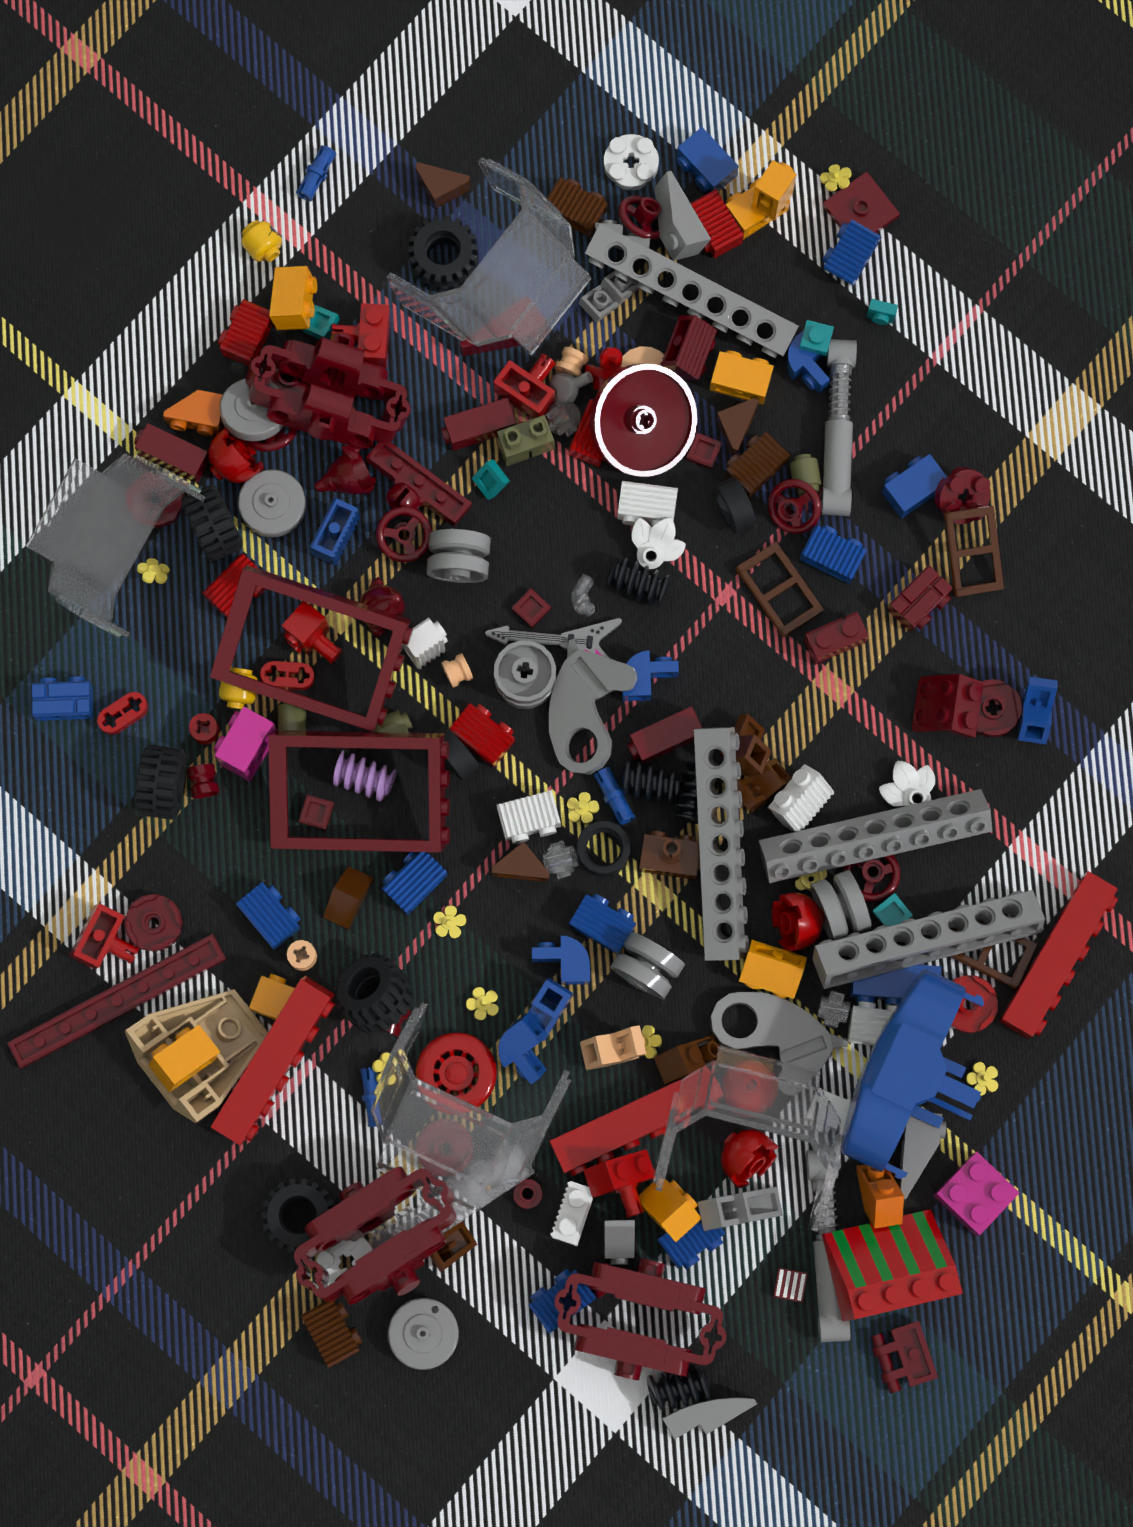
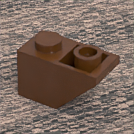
[654,1035,725,1084]

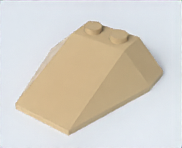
[125,989,268,1123]

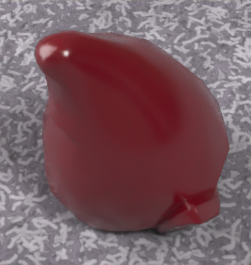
[314,445,376,496]
[360,577,405,637]

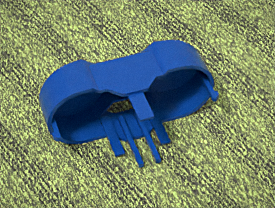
[840,970,984,1179]

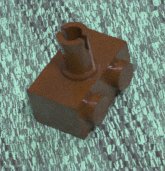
[639,831,700,880]

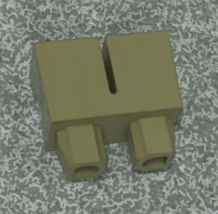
[496,415,556,467]

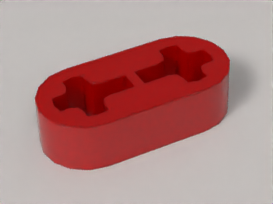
[260,661,315,691]
[97,692,148,735]

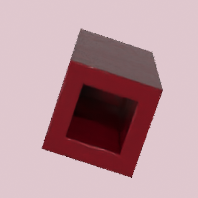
[440,398,516,451]
[134,423,210,483]
[627,706,702,765]

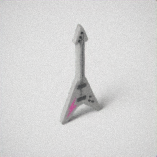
[485,618,622,658]

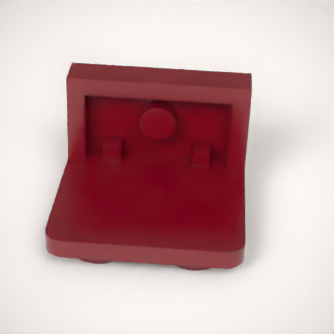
[912,674,984,738]

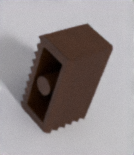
[543,177,607,238]
[725,432,790,498]
[301,1301,363,1368]

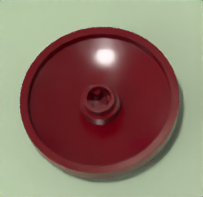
[590,363,697,477]

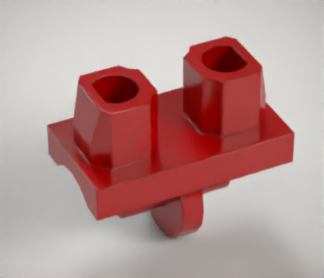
[585,347,624,390]

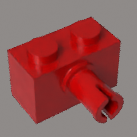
[331,303,391,369]
[493,354,556,419]
[282,601,342,664]
[69,903,139,969]
[583,1149,656,1218]

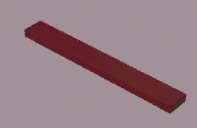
[7,934,227,1069]

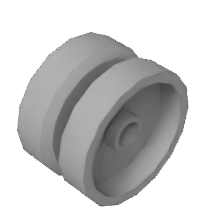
[427,529,491,583]
[494,640,556,709]
[810,870,871,941]
[610,932,685,1000]

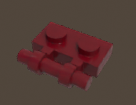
[871,1321,938,1394]

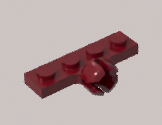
[366,442,472,527]

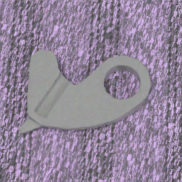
[549,639,638,775]
[710,992,848,1099]

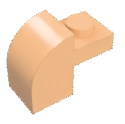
[580,1025,646,1070]

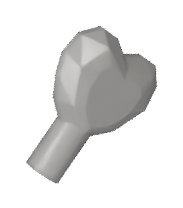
[550,372,593,408]

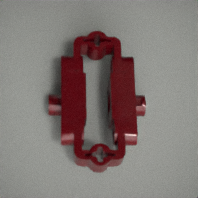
[245,332,411,449]
[294,1167,457,1305]
[555,1258,726,1381]

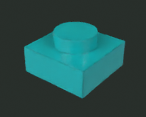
[866,298,898,325]
[302,305,340,339]
[799,320,834,356]
[472,459,510,500]
[872,893,913,927]

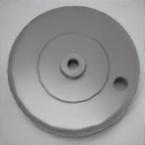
[220,378,284,441]
[238,469,306,537]
[388,1298,459,1370]

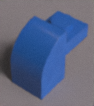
[786,330,830,394]
[622,651,679,702]
[1018,676,1058,744]
[532,936,590,985]
[528,978,574,1041]
[498,1011,547,1084]

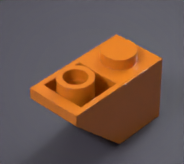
[163,390,223,436]
[856,1165,904,1229]

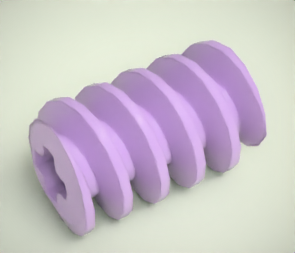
[333,750,397,802]

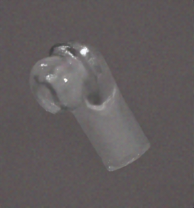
[571,574,595,617]

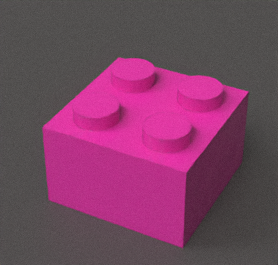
[214,706,277,782]
[933,1152,1020,1236]

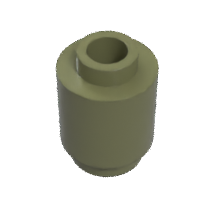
[790,454,822,497]
[278,702,306,731]
[371,709,413,733]

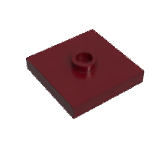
[822,172,900,233]

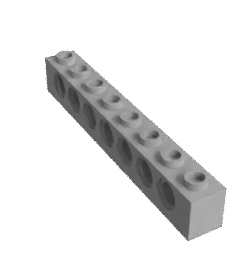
[585,223,799,358]
[694,727,749,961]
[759,789,992,883]
[812,890,1045,989]

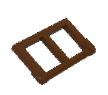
[943,505,1004,597]
[735,542,824,638]
[950,921,1037,990]

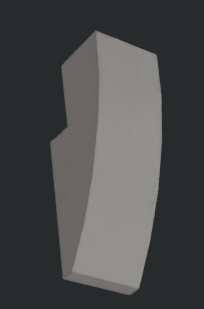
[698,1187,783,1231]
[662,1397,757,1440]

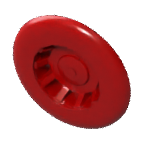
[416,1032,497,1114]

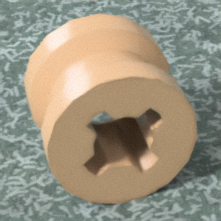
[555,347,589,377]
[441,653,473,688]
[287,940,317,971]

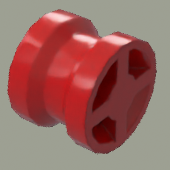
[189,713,220,745]

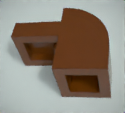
[719,713,772,776]
[737,758,792,813]

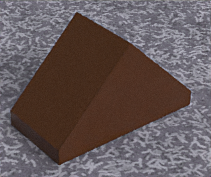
[416,162,471,209]
[716,398,759,456]
[492,842,550,882]
[323,866,374,930]
[430,1220,478,1272]

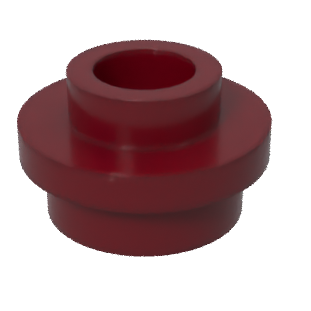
[513,1179,542,1209]

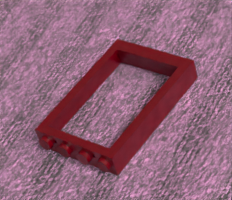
[210,565,413,732]
[268,731,450,852]

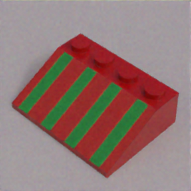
[822,1210,963,1322]

